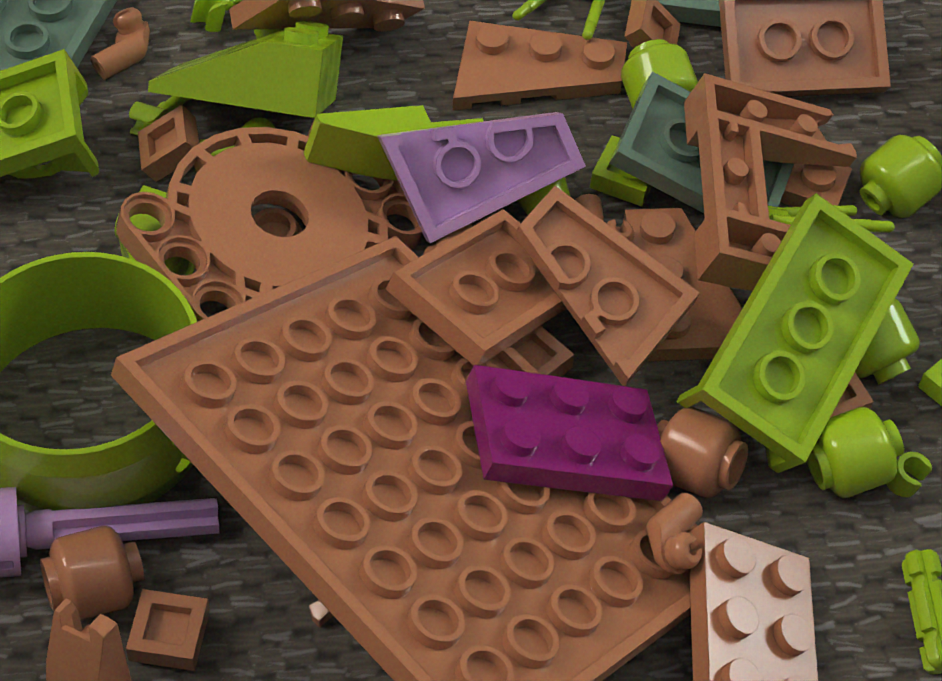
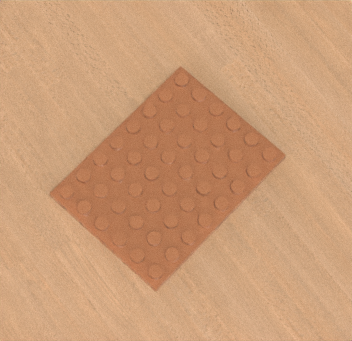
[111,236,698,681]

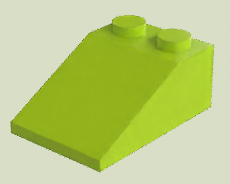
[148,21,343,118]

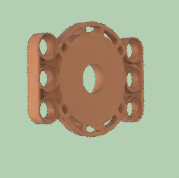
[116,119,423,321]

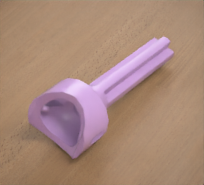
[0,487,219,578]

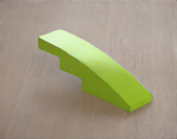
[304,105,484,181]

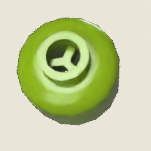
[621,39,698,109]
[859,135,942,218]
[855,299,920,385]
[807,407,904,498]

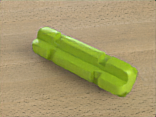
[902,549,942,674]

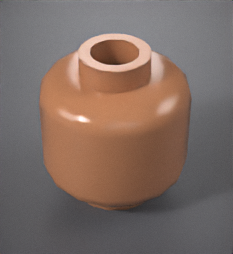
[657,407,748,498]
[40,526,144,621]

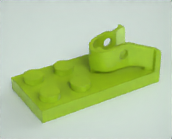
[0,49,99,178]
[677,193,914,473]

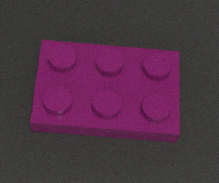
[466,365,673,501]

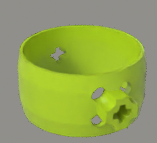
[0,252,198,512]

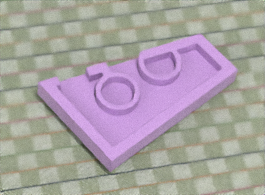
[377,112,586,243]

